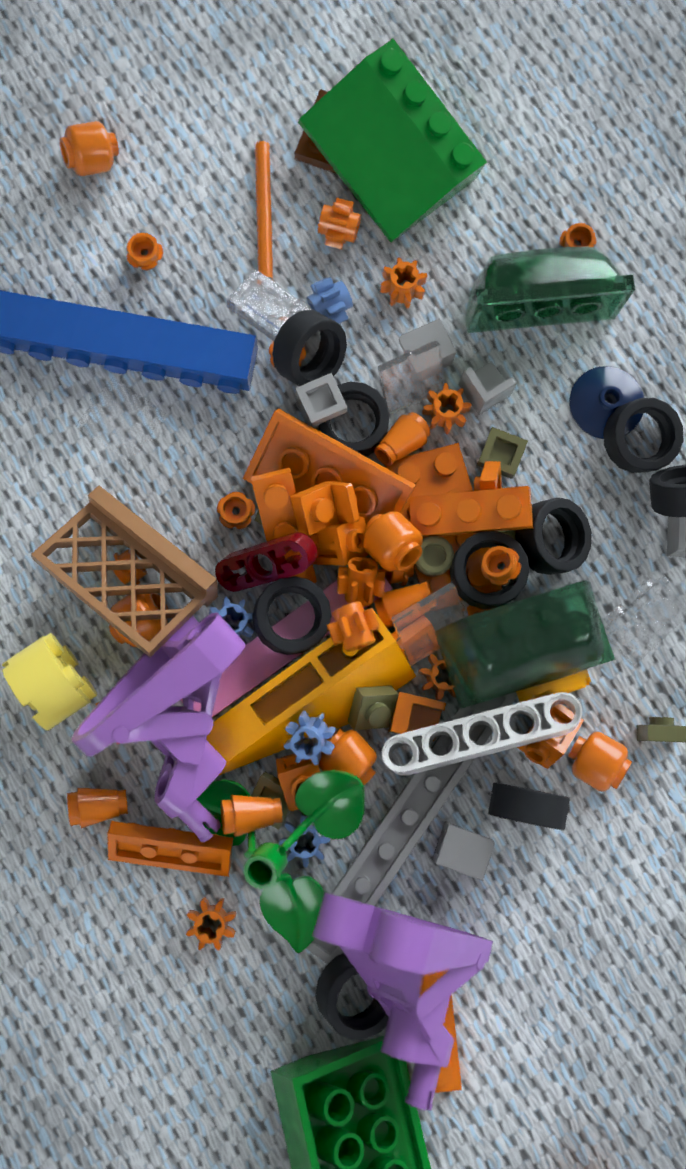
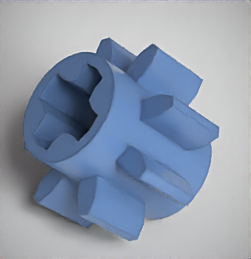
[306,277,353,324]
[209,597,254,638]
[284,711,336,765]
[279,814,330,868]

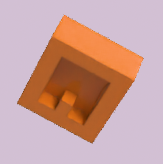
[290,481,360,536]
[309,517,369,566]
[517,704,584,769]
[276,754,320,811]

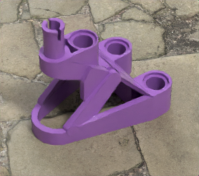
[71,612,245,842]
[312,892,493,1111]

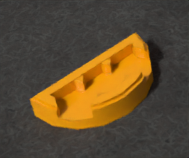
[516,669,591,703]

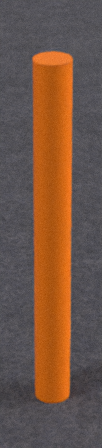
[255,141,273,287]

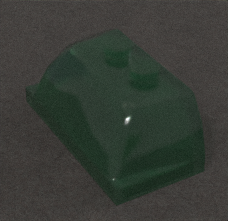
[466,246,635,333]
[435,581,615,709]

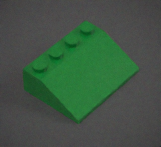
[298,39,487,243]
[270,1036,431,1169]

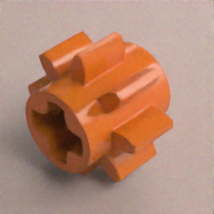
[318,198,361,250]
[380,257,427,309]
[422,383,471,435]
[337,557,386,607]
[327,602,380,652]
[418,651,469,701]
[186,897,237,951]

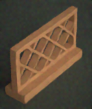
[31,485,218,657]

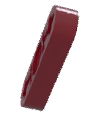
[215,532,317,592]

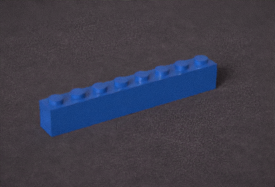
[0,290,258,394]

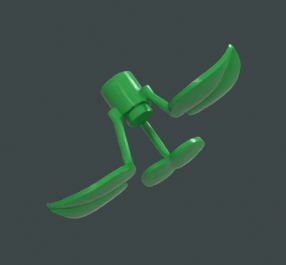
[197,770,365,954]

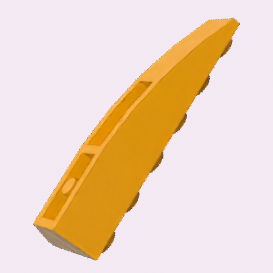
[206,611,416,776]

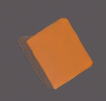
[388,691,446,741]

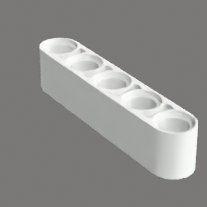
[382,692,582,776]

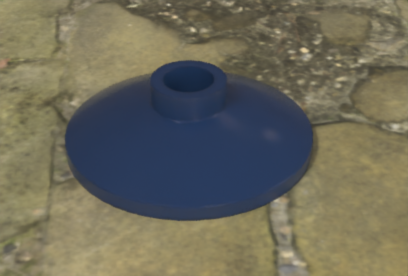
[569,366,644,439]

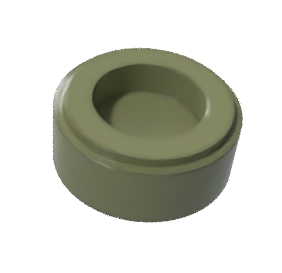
[415,536,454,577]

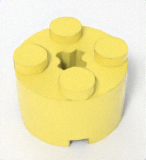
[2,633,97,731]

